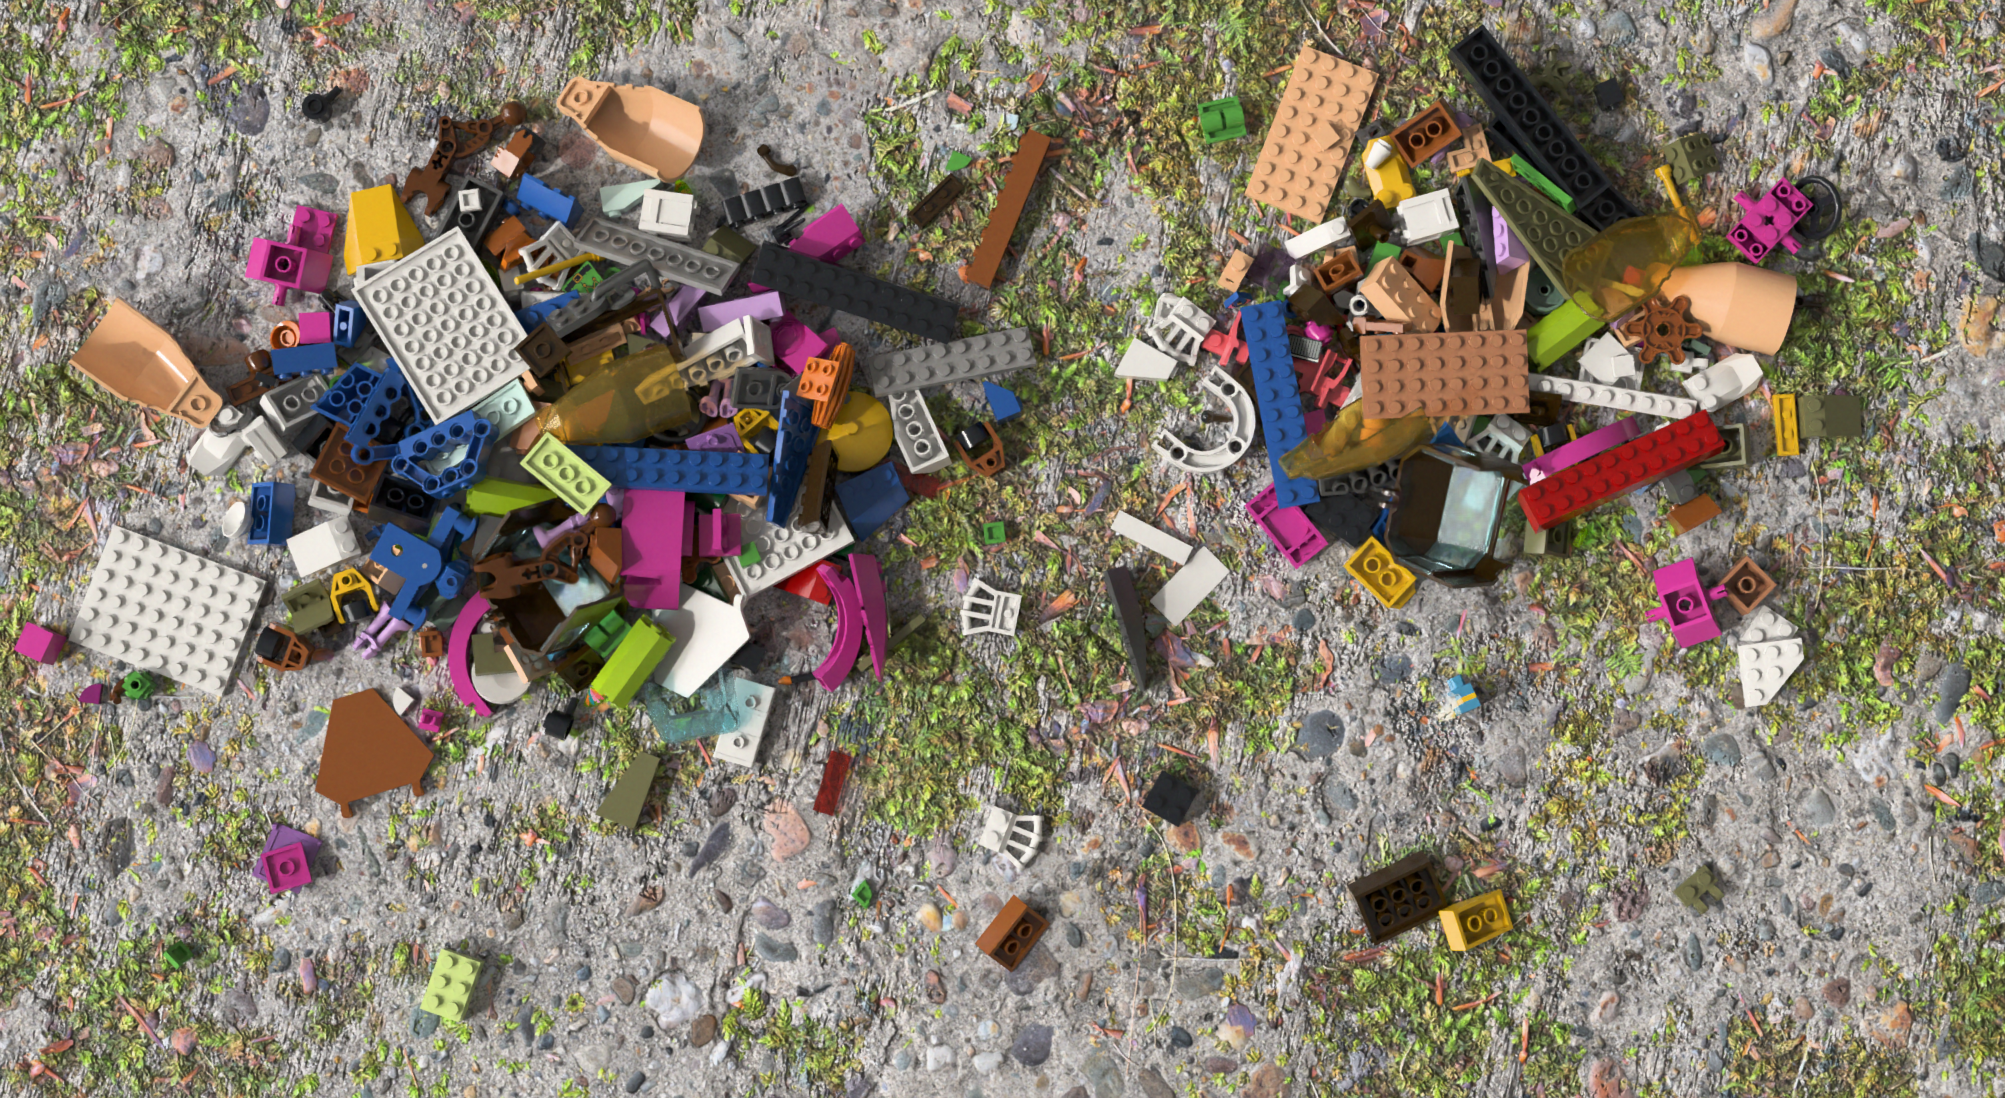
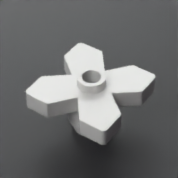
[1333,278,1383,331]

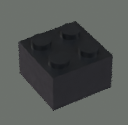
[1141,770,1198,827]

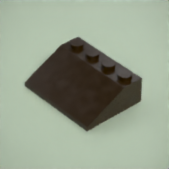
[797,440,840,535]
[1347,850,1448,946]

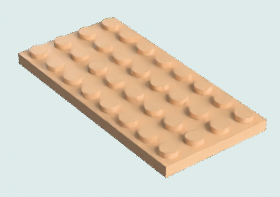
[1244,45,1379,225]

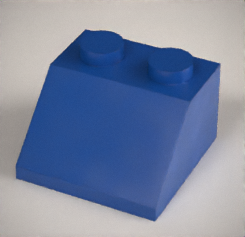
[982,381,1023,426]

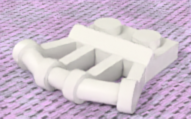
[518,221,585,292]
[1147,296,1216,366]
[1465,414,1532,472]
[960,577,1022,636]
[979,806,1044,871]

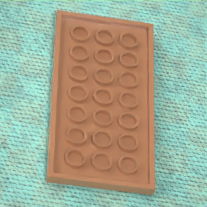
[1360,329,1530,419]

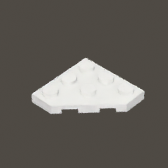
[1737,637,1804,707]

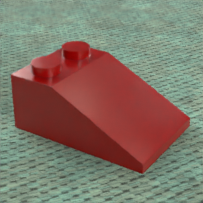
[772,560,844,607]

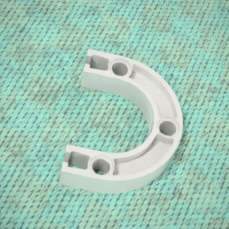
[1151,365,1255,474]

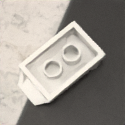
[1682,353,1763,414]
[188,402,253,477]

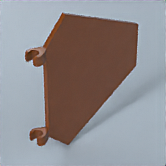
[315,688,435,818]

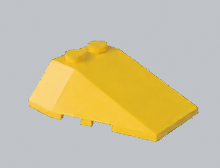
[344,184,425,276]

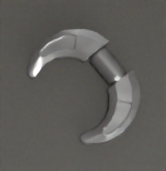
[209,404,253,438]

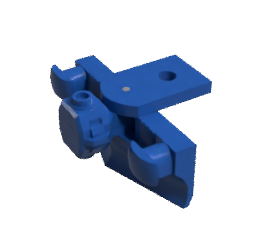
[369,502,479,632]

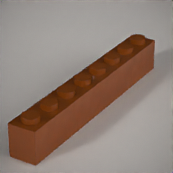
[965,129,1051,291]

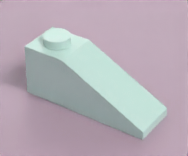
[600,179,663,218]

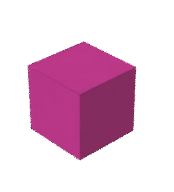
[299,312,335,344]
[14,622,67,665]

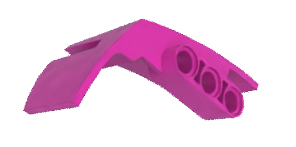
[619,489,695,610]

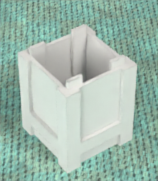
[639,188,701,243]
[1393,188,1459,248]

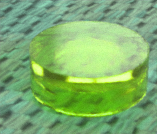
[1573,527,1590,549]

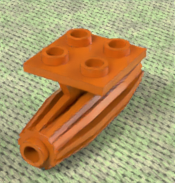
[796,343,856,430]

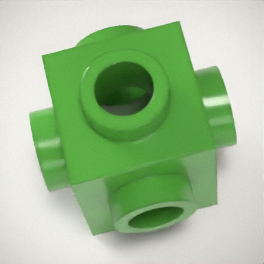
[122,670,158,701]

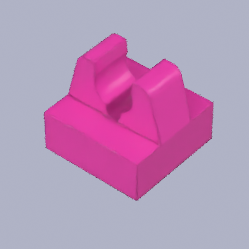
[418,708,444,733]

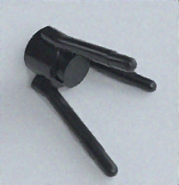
[772,203,810,246]
[318,288,350,314]

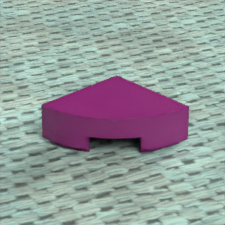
[78,684,104,705]

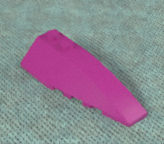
[747,203,866,294]
[848,553,888,682]

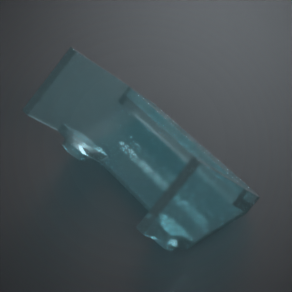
[644,668,740,744]

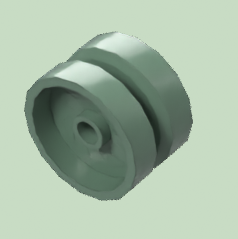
[1524,267,1565,316]

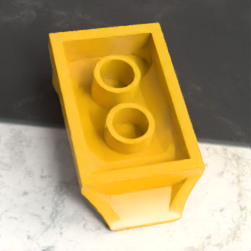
[1361,135,1416,211]
[1343,536,1417,610]

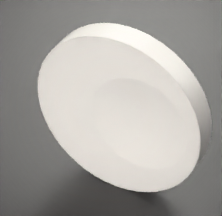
[472,645,532,704]

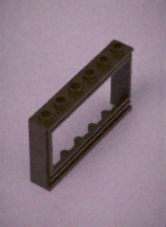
[557,288,687,406]

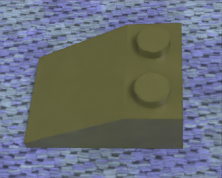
[1797,395,1862,440]
[1688,423,1752,471]

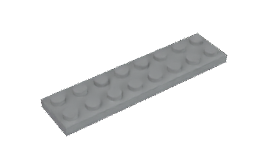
[574,216,740,296]
[867,326,1036,398]

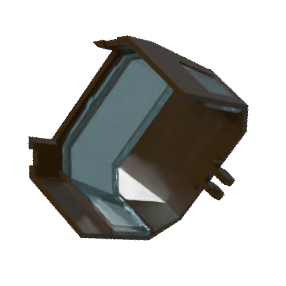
[1379,443,1530,589]
[475,498,627,657]

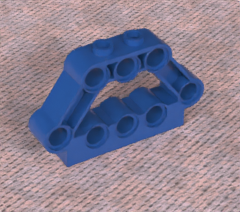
[344,368,435,465]
[391,410,500,499]

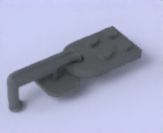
[545,258,663,338]
[730,366,851,409]

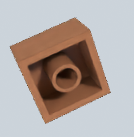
[1713,556,1777,616]

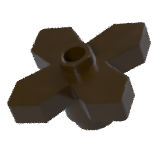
[1337,326,1371,371]

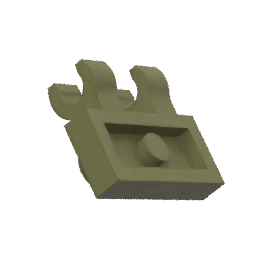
[1672,864,1725,915]

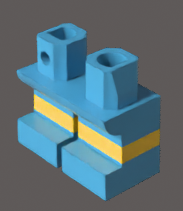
[1446,674,1481,716]

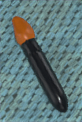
[778,672,817,685]

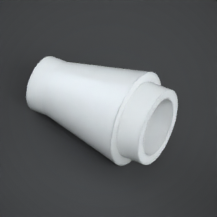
[1365,139,1393,171]

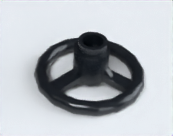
[1793,175,1843,240]
[642,387,707,445]

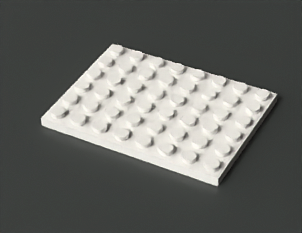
[351,226,532,425]
[696,408,855,599]
[68,525,268,697]

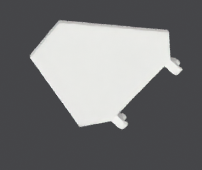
[651,569,751,698]

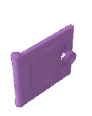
[685,423,746,453]
[252,822,323,894]

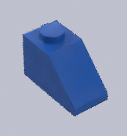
[333,300,366,348]

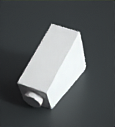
[1114,337,1179,382]

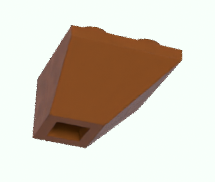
[1398,245,1446,294]

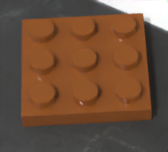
[309,422,389,504]

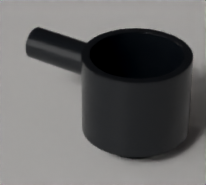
[302,85,342,124]
[376,406,414,444]
[543,697,580,741]

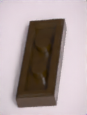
[907,173,965,230]

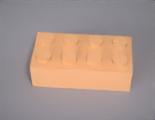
[1359,255,1442,334]

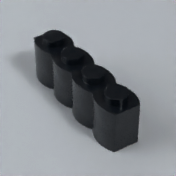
[721,176,807,229]

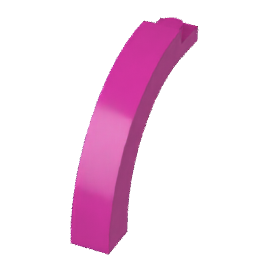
[1522,416,1641,485]
[812,564,863,692]
[448,591,495,718]

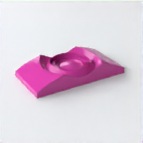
[762,310,829,375]
[1244,482,1329,570]

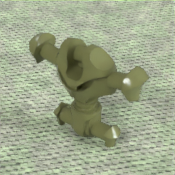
[1518,43,1575,106]

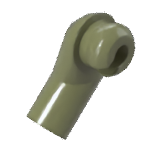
[1344,175,1371,199]

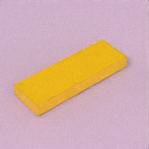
[1772,393,1800,457]

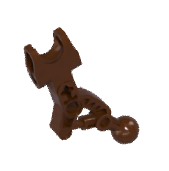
[400,101,527,218]
[473,503,617,599]

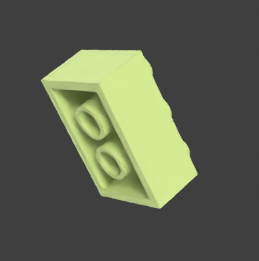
[420,948,485,1022]

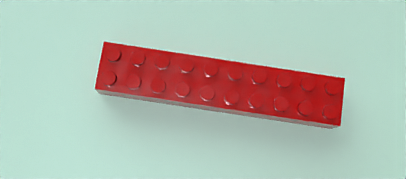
[1517,409,1725,534]

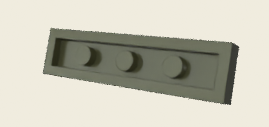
[856,614,926,673]

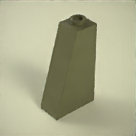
[595,749,663,829]

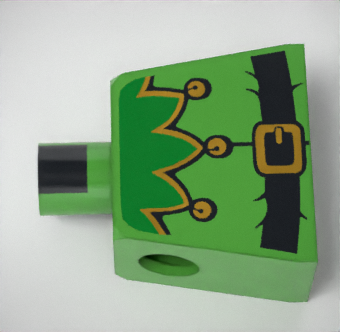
[561,261,604,293]

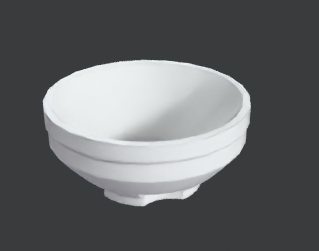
[222,502,254,539]

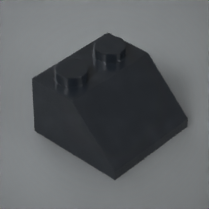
[291,412,335,464]

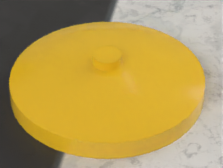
[814,391,893,473]

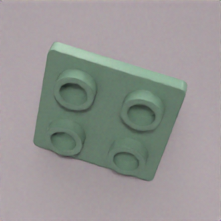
[416,582,469,633]

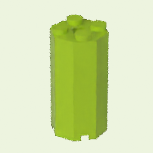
[1527,291,1606,374]
[463,475,557,530]
[591,614,677,709]

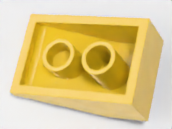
[1439,889,1513,951]

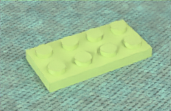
[520,432,612,517]

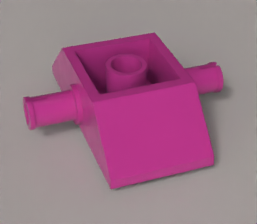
[1726,177,1813,265]
[245,224,333,307]
[1645,557,1729,649]

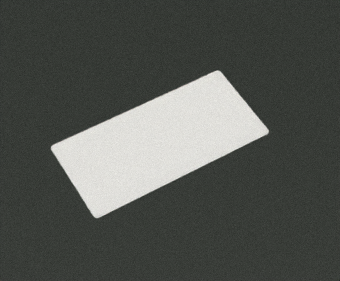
[1150,546,1230,626]

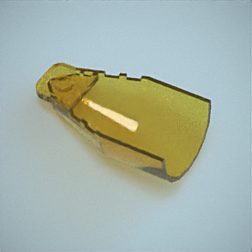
[1562,205,1703,323]
[534,343,692,445]
[1278,397,1433,481]

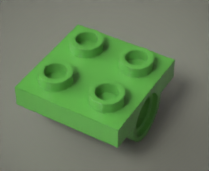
[1197,96,1247,145]
[577,609,632,658]

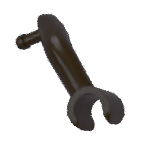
[757,144,797,177]

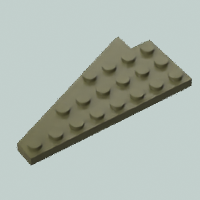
[1471,157,1613,300]

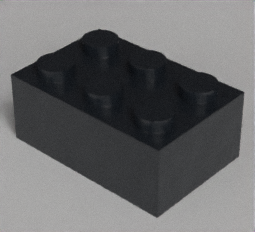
[367,472,441,537]
[1303,490,1379,549]

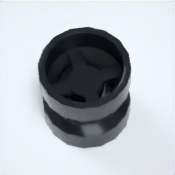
[1348,199,1369,219]

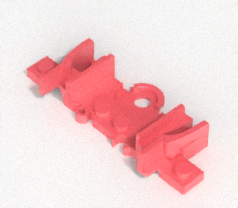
[1201,310,1353,409]

